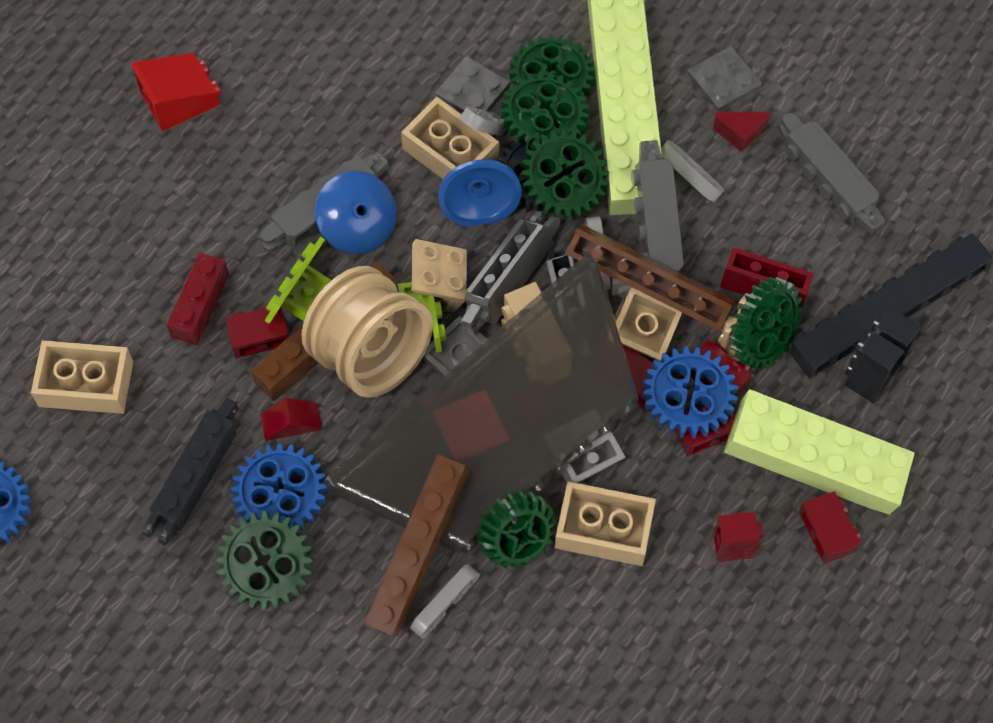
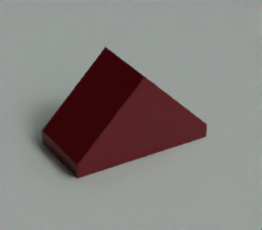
[713,112,770,152]
[260,397,322,441]

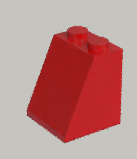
[131,53,221,132]

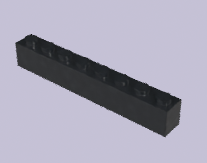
[789,233,993,379]

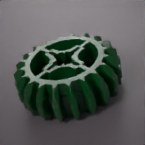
[477,490,557,569]

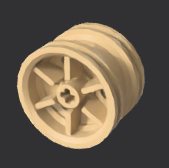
[302,266,433,398]

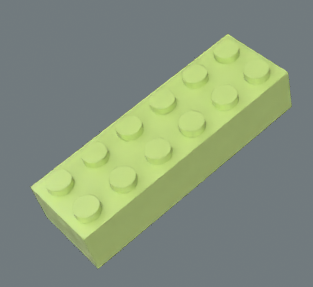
[724,389,915,515]

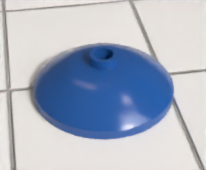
[438,160,521,226]
[314,171,397,254]

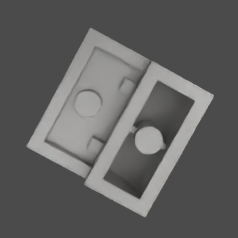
[543,409,625,483]

